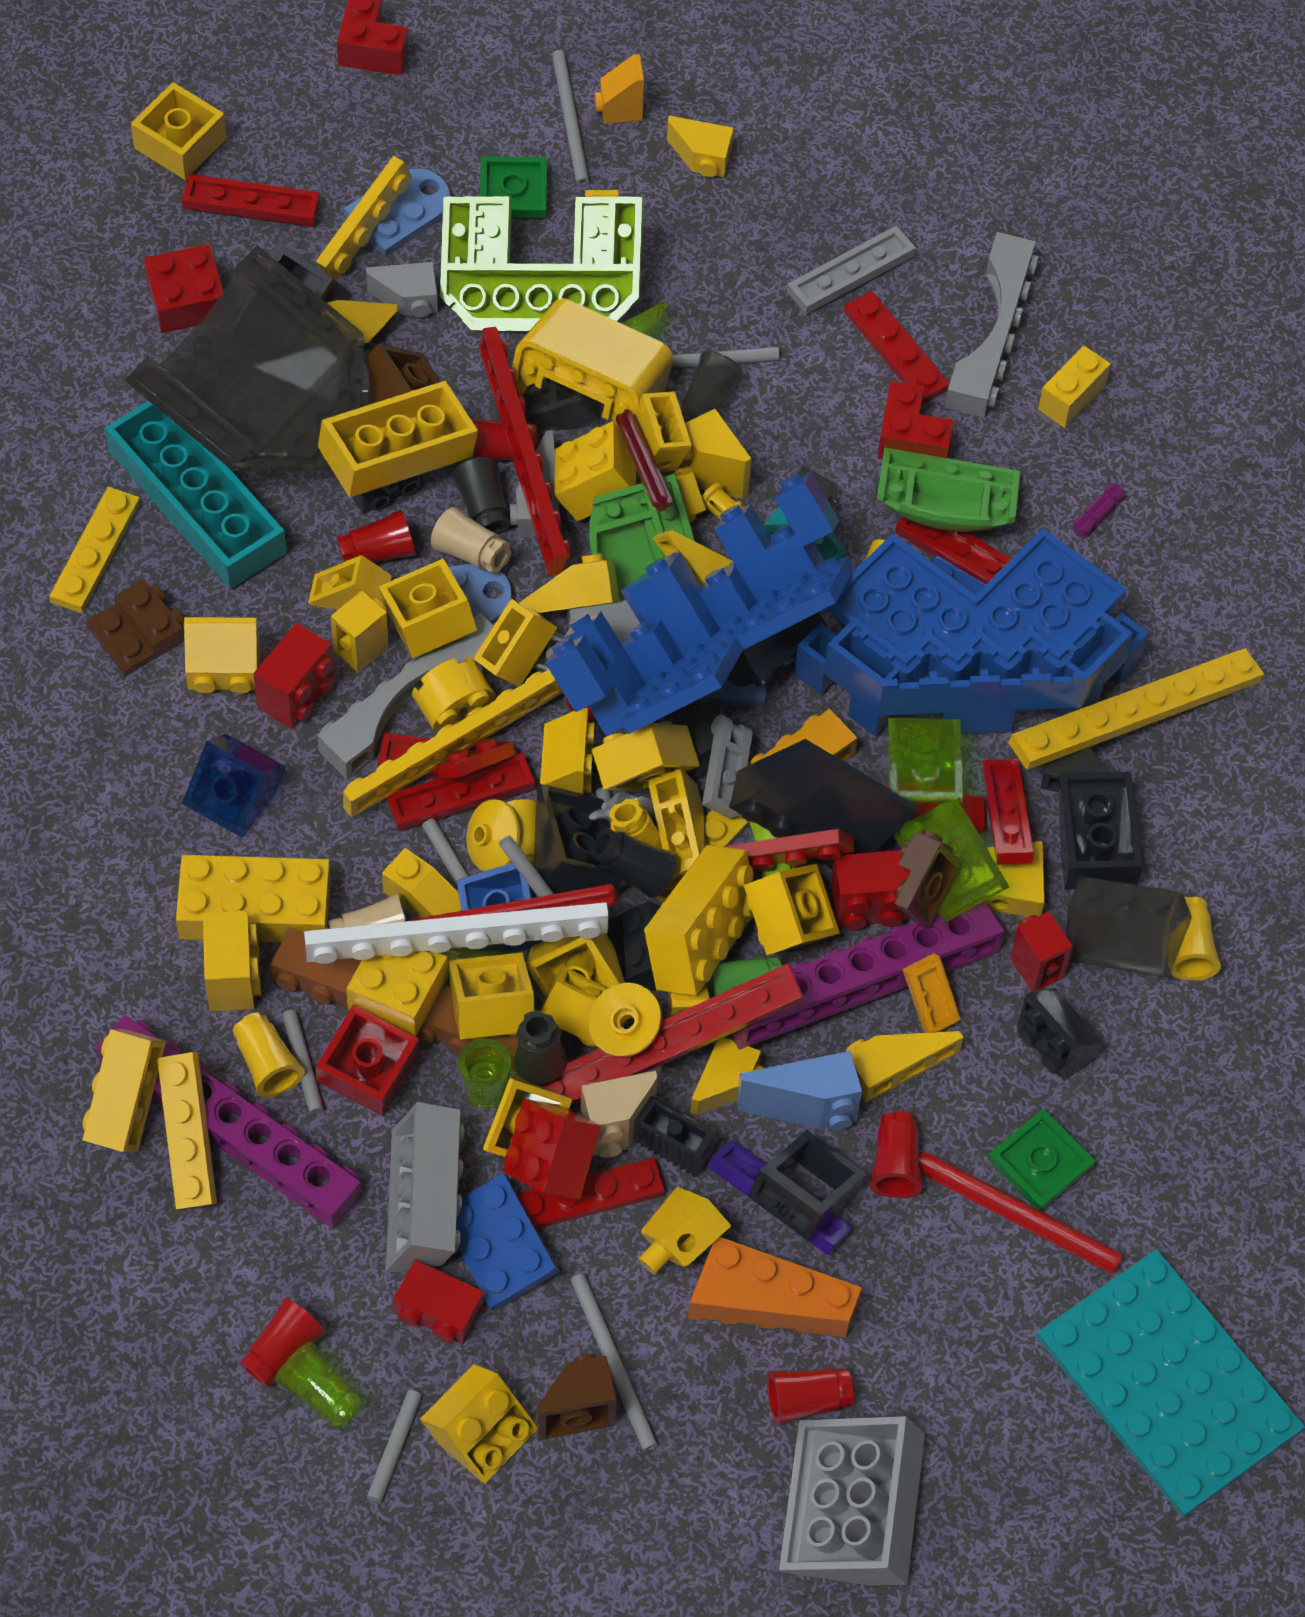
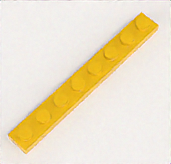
[1008,648,1264,770]
[343,669,563,818]

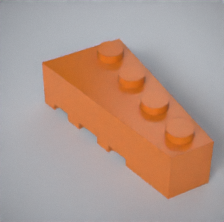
[688,1237,862,1337]

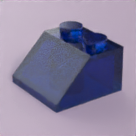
[181,734,286,838]

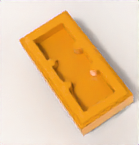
[902,953,961,1033]

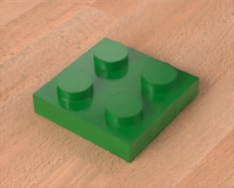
[480,156,547,218]
[987,1109,1096,1211]

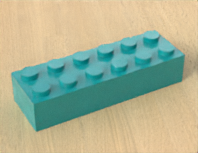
[105,392,287,589]

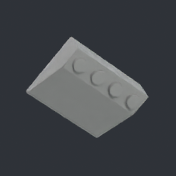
[779,1416,925,1585]

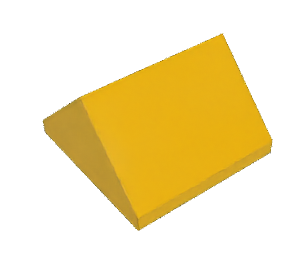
[483,1078,572,1157]

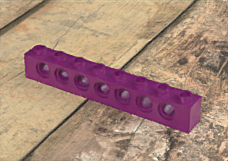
[730,898,1004,1050]
[96,1015,362,1230]

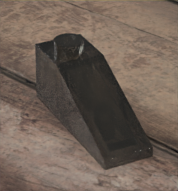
[490,380,601,431]

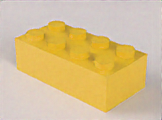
[318,380,478,498]
[644,845,754,996]
[176,855,331,943]

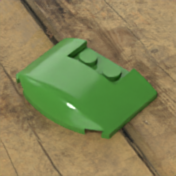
[877,447,1020,532]
[589,474,695,601]

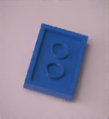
[456,1173,560,1311]

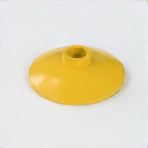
[466,799,520,871]
[588,983,662,1057]

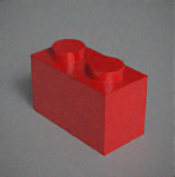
[1010,911,1073,991]
[393,1260,484,1344]

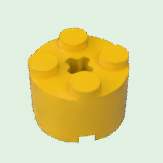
[412,656,496,733]

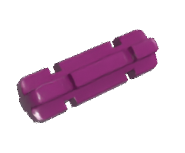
[1072,483,1125,538]

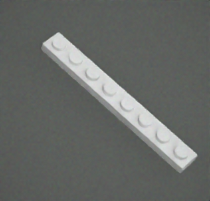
[304,903,608,964]

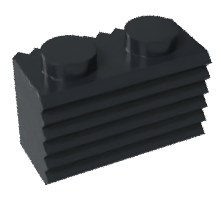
[633,1096,717,1177]

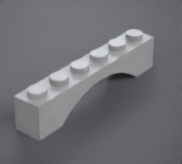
[945,232,1039,418]
[317,613,494,779]

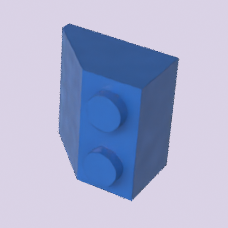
[457,863,543,951]

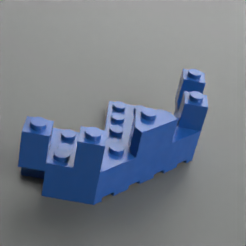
[546,472,855,736]
[794,528,1149,737]

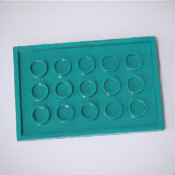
[1036,1249,1305,1518]

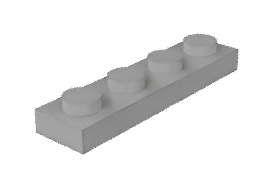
[787,225,916,315]

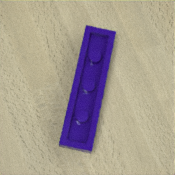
[707,1140,853,1255]

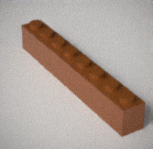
[271,928,563,1080]

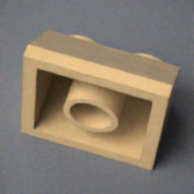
[581,1071,658,1158]

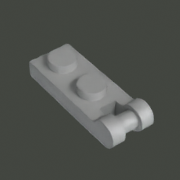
[702,714,752,819]

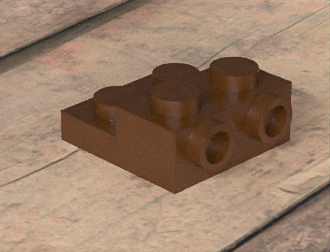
[86,579,185,677]
[895,829,962,929]

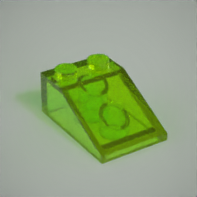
[886,718,963,803]
[893,798,1009,923]

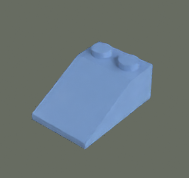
[737,1051,862,1131]

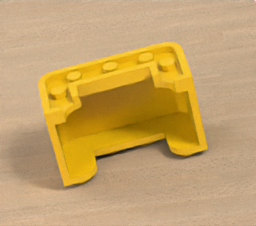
[512,298,673,426]

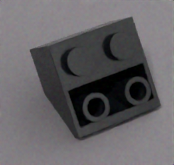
[607,900,661,991]
[1017,988,1103,1081]

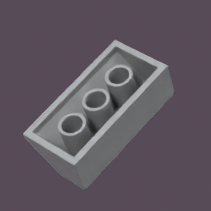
[386,1102,464,1272]

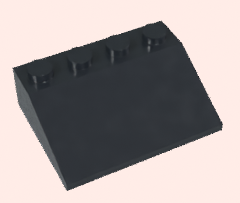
[729,739,918,870]

